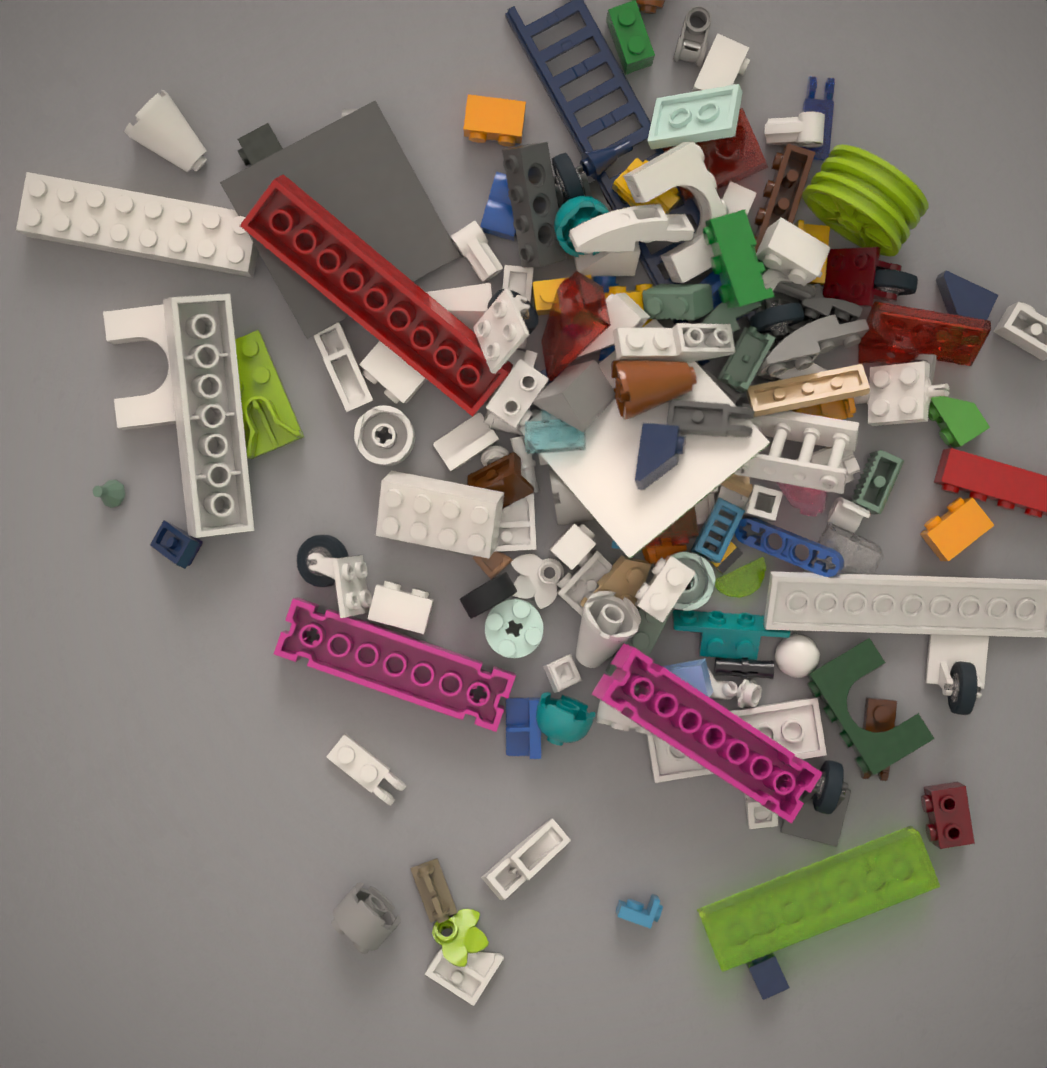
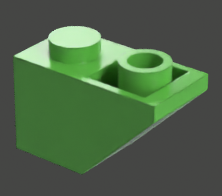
[928,396,990,448]

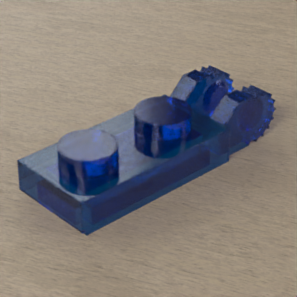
[799,76,835,161]

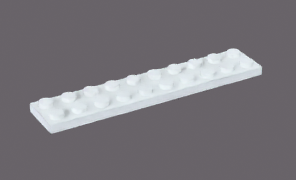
[764,571,1047,638]

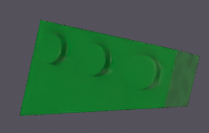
[703,209,775,308]

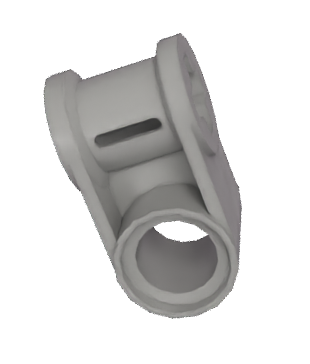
[673,6,711,68]

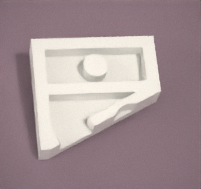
[494,494,536,552]
[425,947,504,1006]

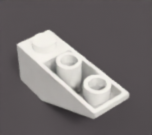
[560,293,650,363]

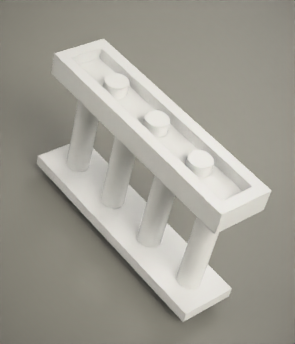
[734,403,859,494]

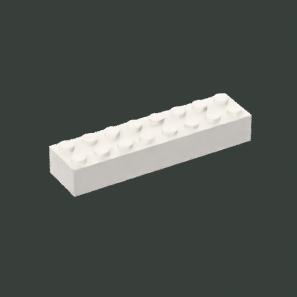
[16,172,258,278]
[163,294,254,538]

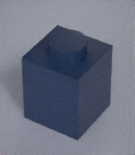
[745,949,790,1000]

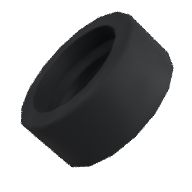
[459,572,517,619]

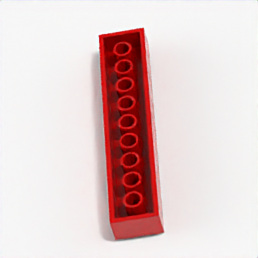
[240,174,513,417]

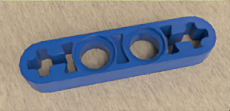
[735,517,844,577]

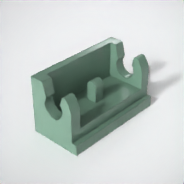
[717,326,775,393]

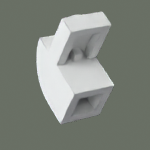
[715,484,783,521]

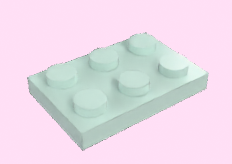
[647,84,743,150]

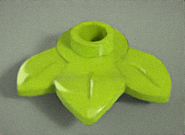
[432,909,489,967]

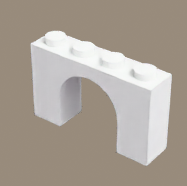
[623,141,729,283]
[103,304,176,430]

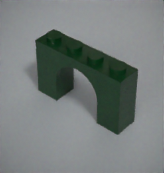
[807,638,935,776]

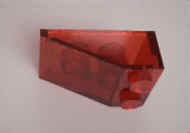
[663,108,768,201]
[541,270,611,381]

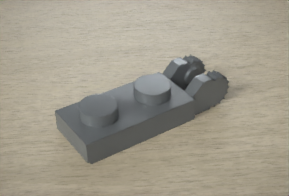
[666,400,754,437]

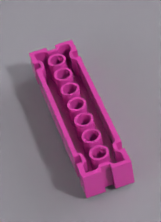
[274,597,516,732]
[592,643,823,824]

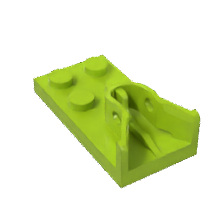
[235,330,305,460]

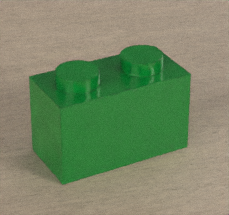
[606,0,655,75]

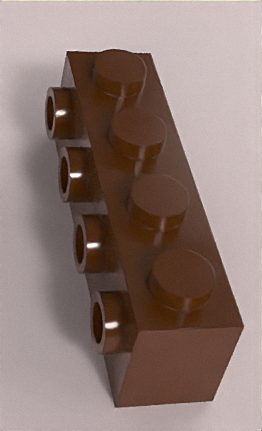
[754,143,815,269]

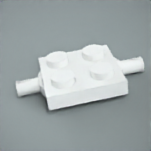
[853,361,949,426]

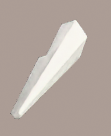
[426,283,492,333]

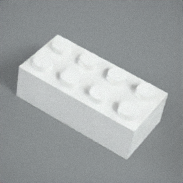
[376,470,504,558]

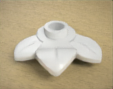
[511,554,564,609]

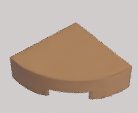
[473,551,513,579]

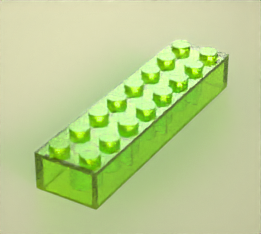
[697,826,941,972]

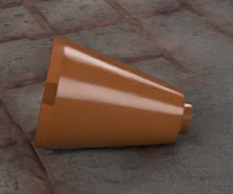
[611,360,697,420]

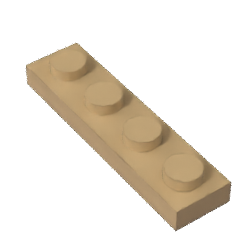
[746,364,870,417]

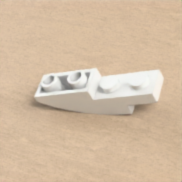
[569,204,694,254]
[613,323,736,362]

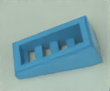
[691,497,745,563]

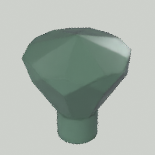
[93,479,125,508]

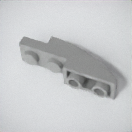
[757,314,869,377]

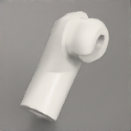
[708,668,738,700]

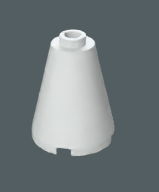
[124,90,207,172]
[576,591,641,668]

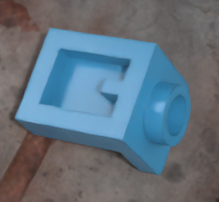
[616,894,663,929]

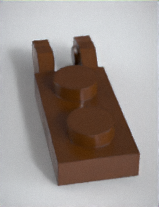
[861,697,897,781]

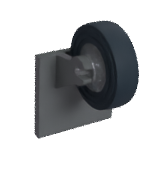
[552,153,611,212]
[750,283,824,346]
[780,760,851,847]

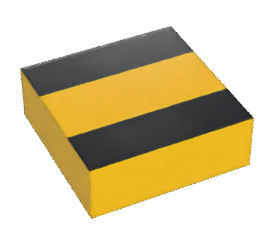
[707,535,743,574]

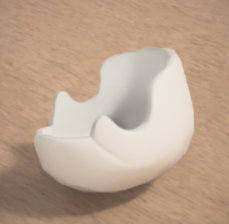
[775,634,820,678]

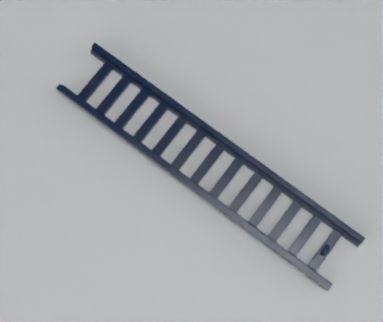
[505,0,763,366]

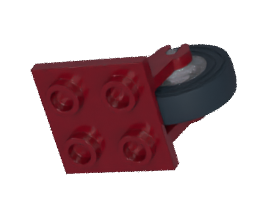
[823,247,918,307]

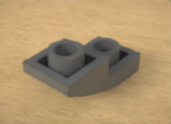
[800,297,863,324]

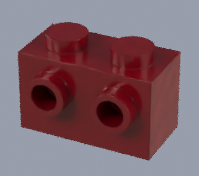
[921,782,975,849]

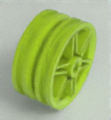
[802,144,929,257]

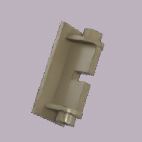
[410,858,458,923]

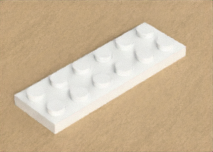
[646,697,827,783]

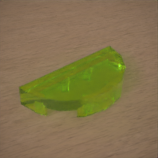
[714,556,766,598]

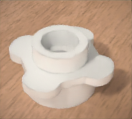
[737,679,762,708]

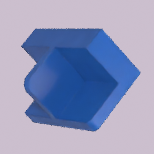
[506,698,541,759]

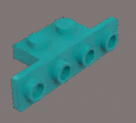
[672,610,791,660]

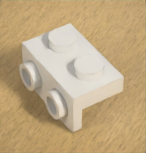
[557,550,612,616]

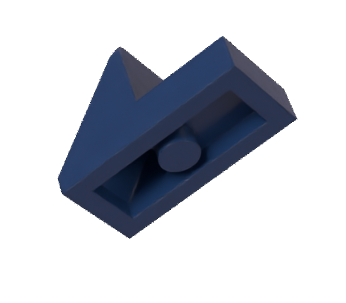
[150,520,203,569]

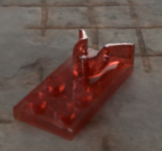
[858,301,991,366]

